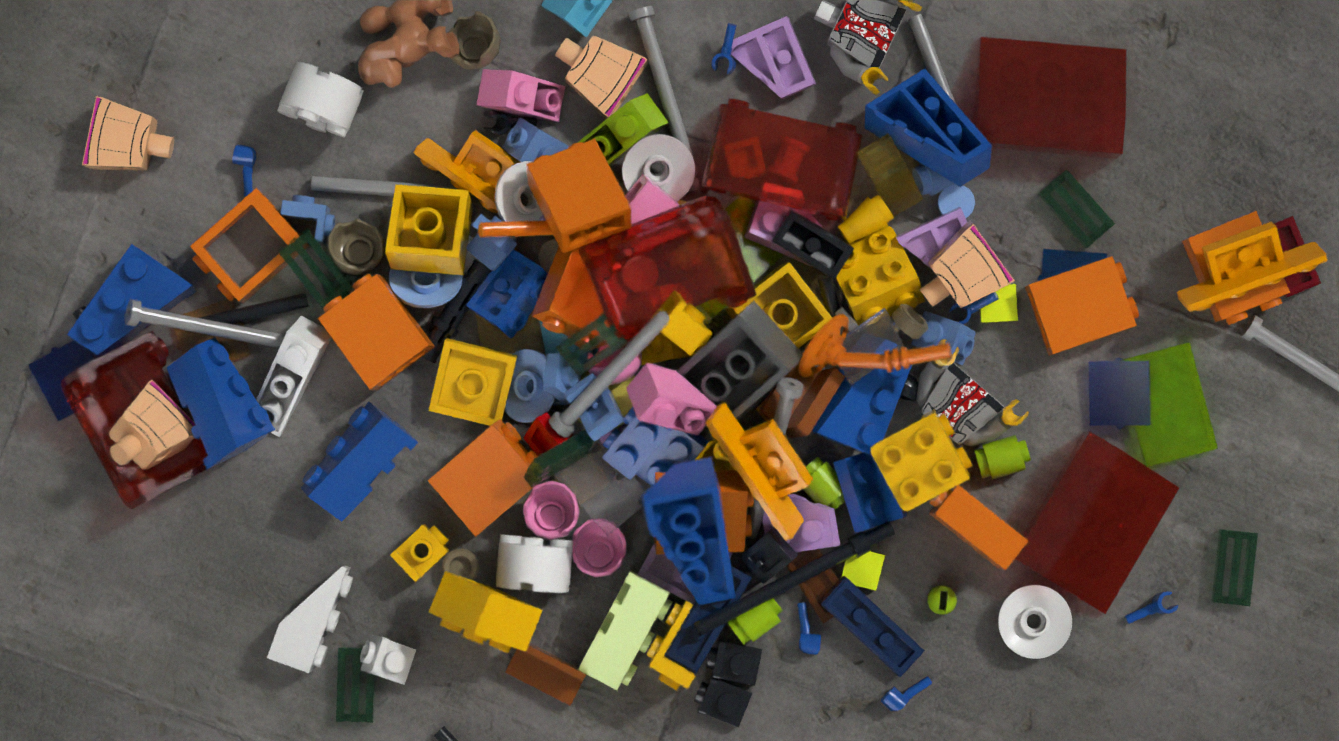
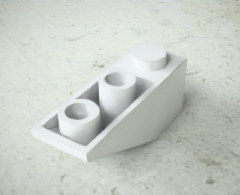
[256,316,331,437]
[267,566,353,673]

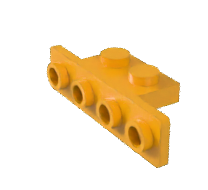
[413,130,525,213]
[1177,222,1328,311]
[706,403,813,541]

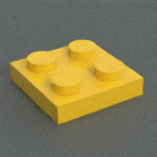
[428,338,518,426]

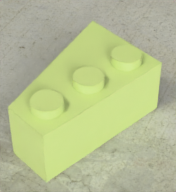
[578,571,673,690]

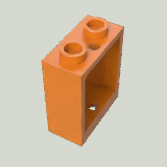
[190,188,309,304]

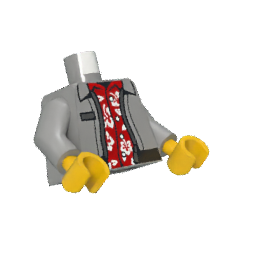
[814,0,922,95]
[916,339,1029,447]

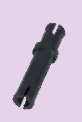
[422,259,492,364]

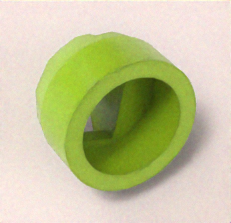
[927,585,957,615]

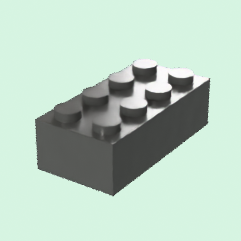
[676,301,803,443]

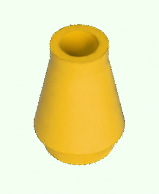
[837,194,894,244]

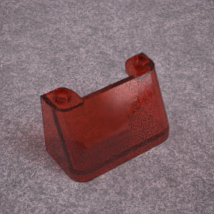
[701,98,863,223]
[579,196,757,350]
[61,330,208,509]

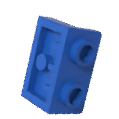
[466,249,548,338]
[833,453,907,533]

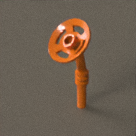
[798,314,952,378]

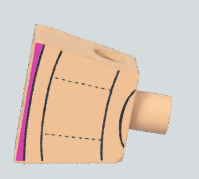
[555,35,648,119]
[82,96,174,171]
[920,221,1015,308]
[109,380,195,470]

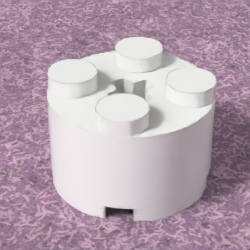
[277,62,364,138]
[496,534,573,593]

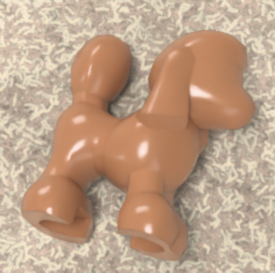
[358,0,459,88]

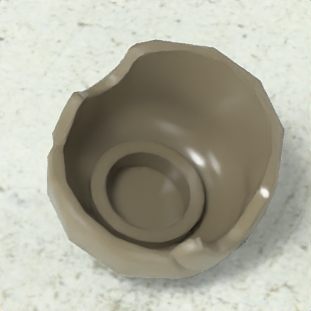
[448,11,501,70]
[328,219,385,275]

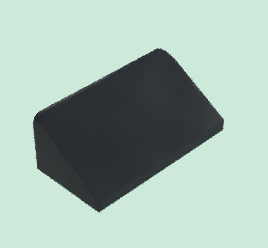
[772,208,854,280]

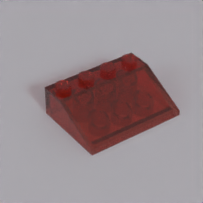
[973,37,1126,159]
[1014,431,1179,614]

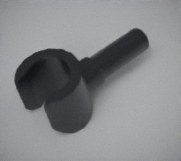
[483,110,537,135]

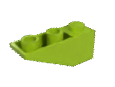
[577,93,669,166]

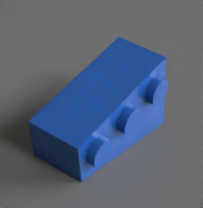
[864,69,992,187]
[67,244,197,360]
[811,336,912,456]
[166,337,275,469]
[301,402,419,522]

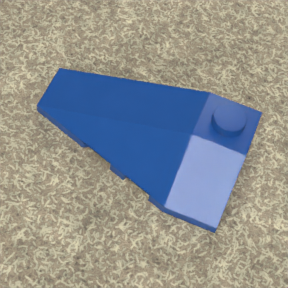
[642,457,736,605]

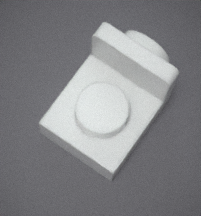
[360,635,416,685]

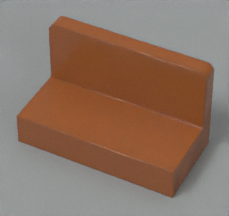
[759,361,845,438]
[505,643,587,706]

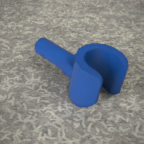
[711,23,737,75]
[232,145,257,197]
[949,292,999,324]
[1125,591,1178,624]
[797,602,821,655]
[881,676,932,711]

